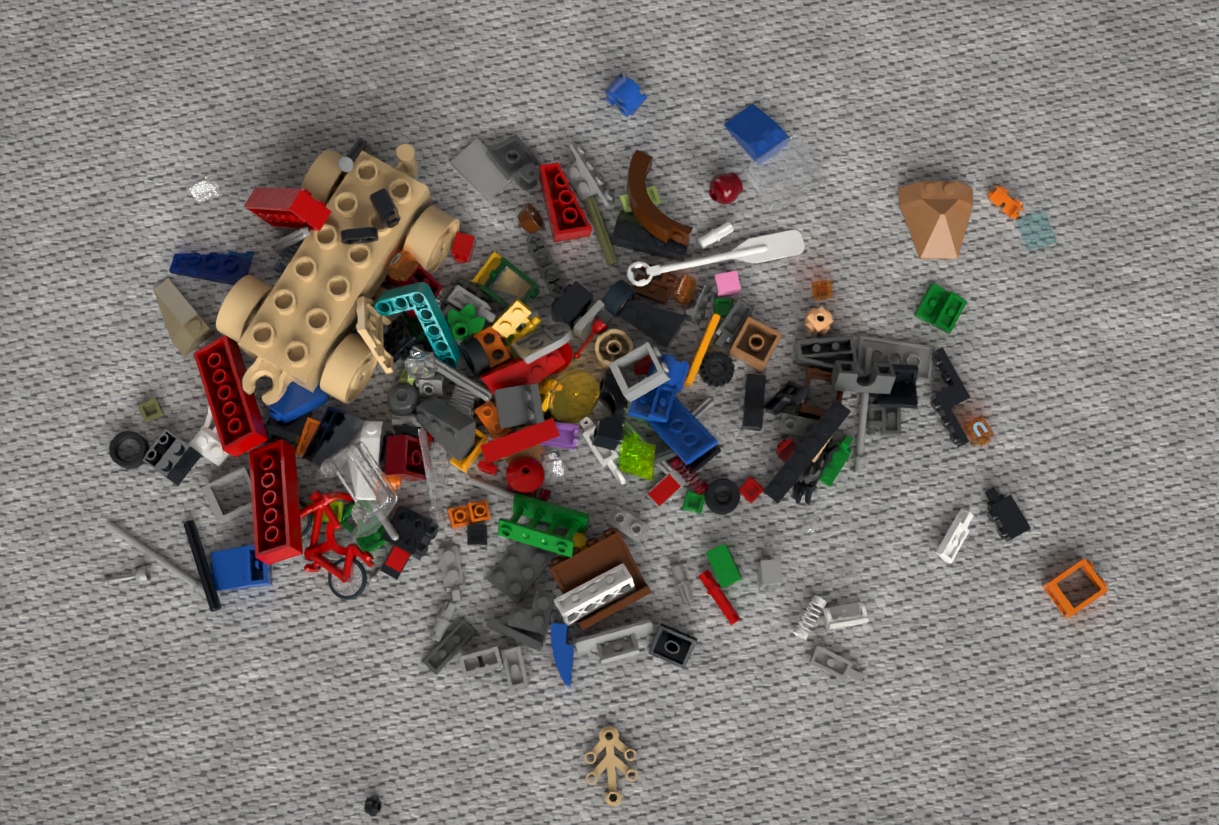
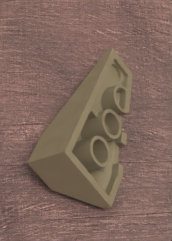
[153,278,214,357]

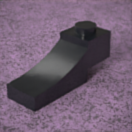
[741,374,766,431]

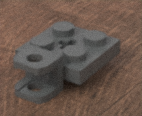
[486,135,540,191]

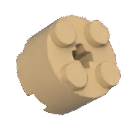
[595,329,633,371]

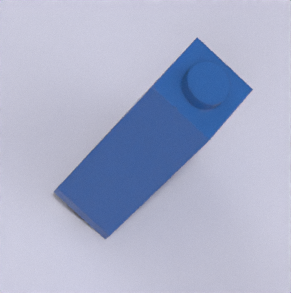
[268,381,329,424]

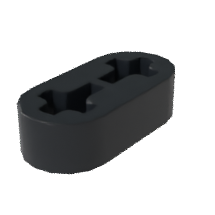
[340,227,379,244]

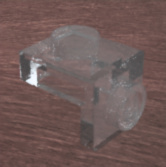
[188,175,220,204]

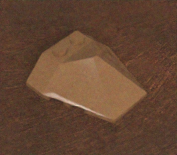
[898,181,973,259]

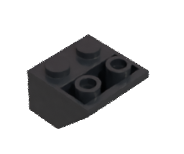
[141,429,202,486]

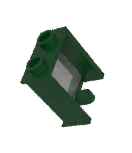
[479,257,540,308]

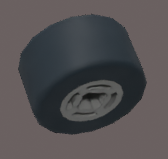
[602,280,636,317]

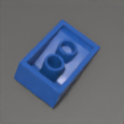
[724,103,789,166]

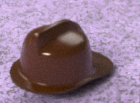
[518,204,545,234]

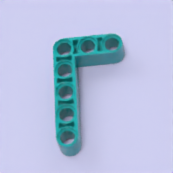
[374,282,461,369]

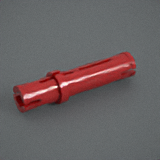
[698,570,741,625]

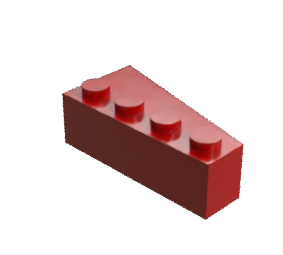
[539,162,593,243]
[480,349,566,396]

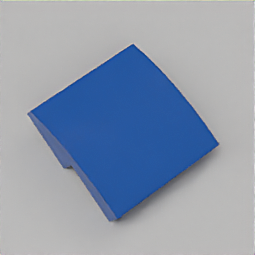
[628,380,677,422]

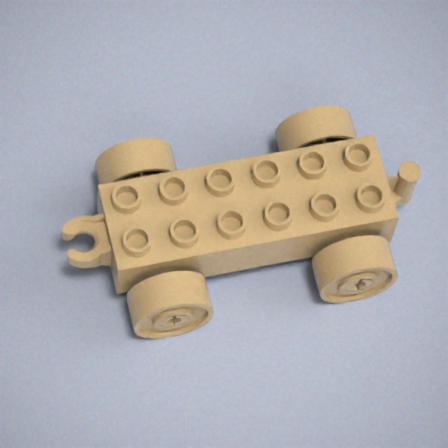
[216,144,460,405]

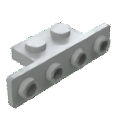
[564,143,616,206]
[575,619,654,664]

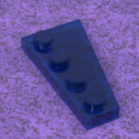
[169,251,254,285]

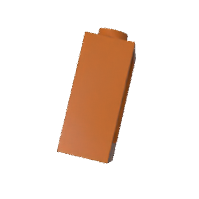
[1042,558,1108,618]

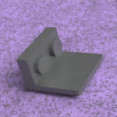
[494,383,544,428]

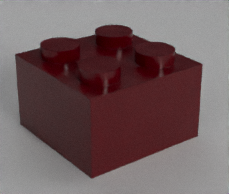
[385,435,430,482]

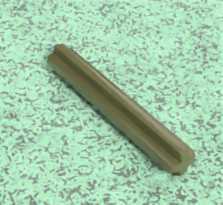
[584,197,618,266]

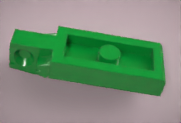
[815,435,853,487]

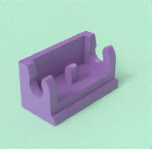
[538,420,579,450]

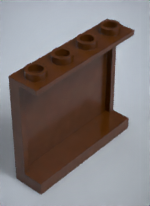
[548,527,652,630]

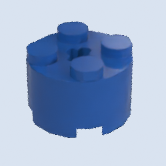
[605,73,647,117]
[647,353,690,393]

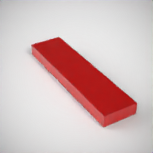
[480,418,560,464]

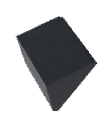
[648,623,697,669]

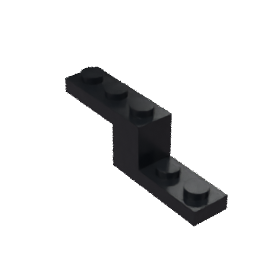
[930,347,970,447]

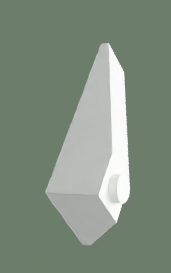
[345,421,386,501]

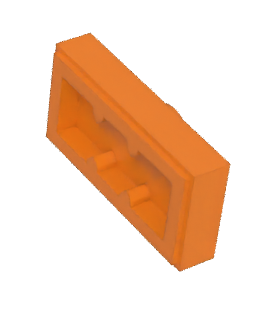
[295,417,321,456]

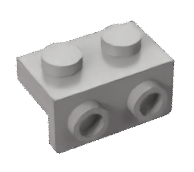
[573,300,612,344]

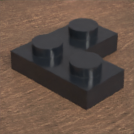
[764,381,811,416]

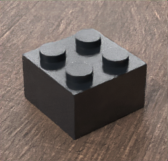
[551,281,593,330]

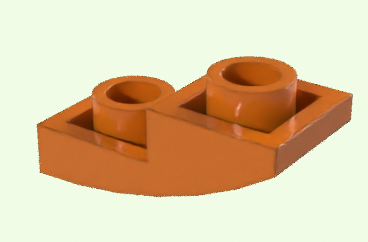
[447,500,491,529]

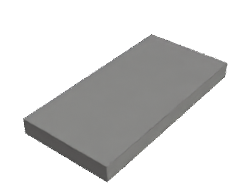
[856,335,935,384]

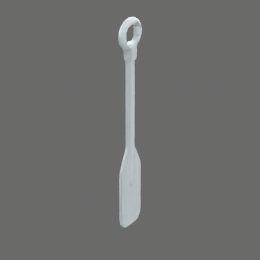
[627,230,805,286]

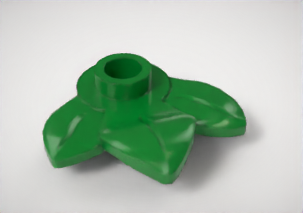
[447,304,485,341]

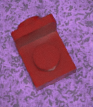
[776,438,797,463]

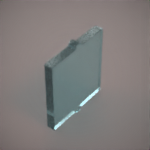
[1016,212,1057,251]

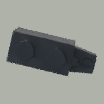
[985,487,1031,542]

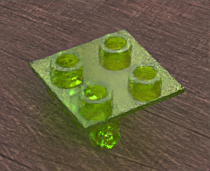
[620,433,655,481]

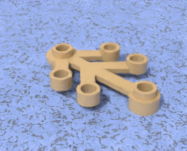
[584,726,638,806]

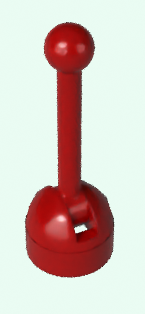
[573,317,608,359]

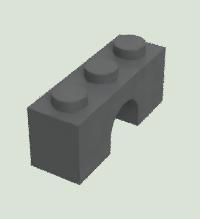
[831,360,896,394]

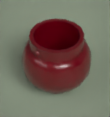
[709,172,743,205]

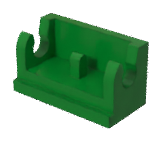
[705,543,743,588]

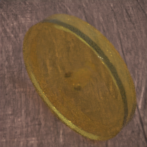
[547,369,600,423]

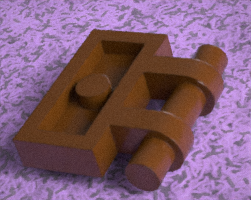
[632,264,677,305]

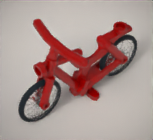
[299,491,375,600]

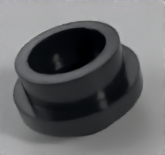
[364,796,381,816]

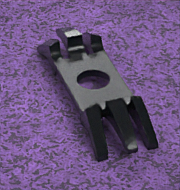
[793,438,840,505]

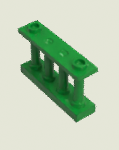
[498,493,590,558]

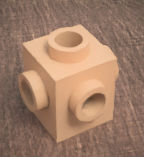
[804,307,833,337]

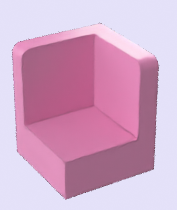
[715,270,741,298]

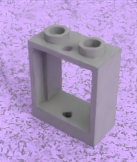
[609,342,670,402]
[202,467,252,524]

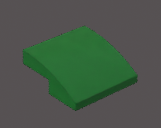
[914,283,967,333]

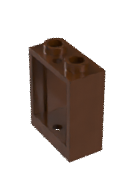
[798,366,844,420]

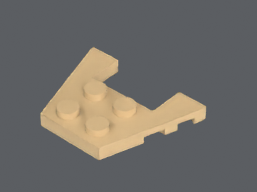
[356,296,394,374]

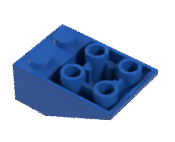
[211,545,273,591]

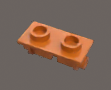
[987,185,1024,219]

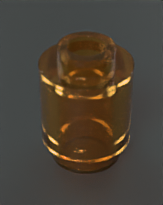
[672,275,696,304]

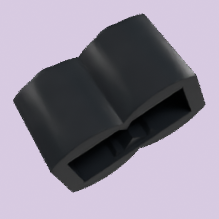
[370,188,401,228]

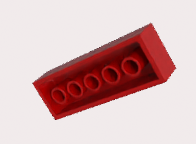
[244,187,332,231]
[194,335,269,457]
[249,439,303,565]

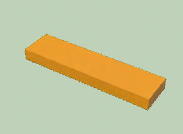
[684,313,720,387]

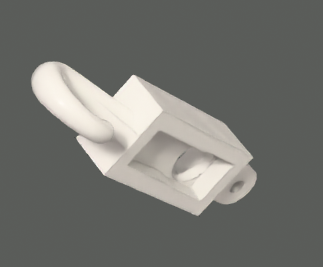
[580,417,626,485]

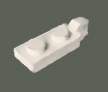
[936,509,974,563]

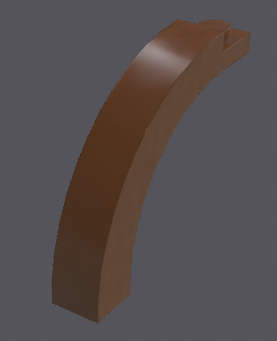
[626,150,692,246]

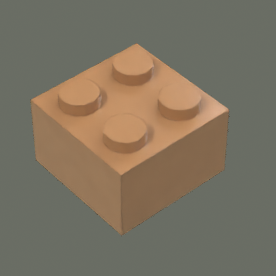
[729,316,782,372]

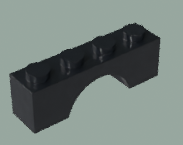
[592,372,627,451]

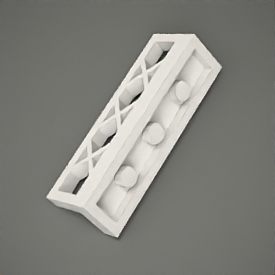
[553,563,636,625]

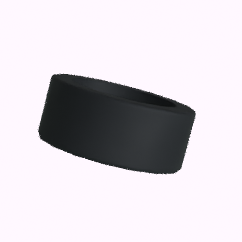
[461,337,490,376]
[109,431,149,469]

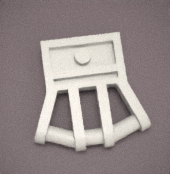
[189,406,230,467]

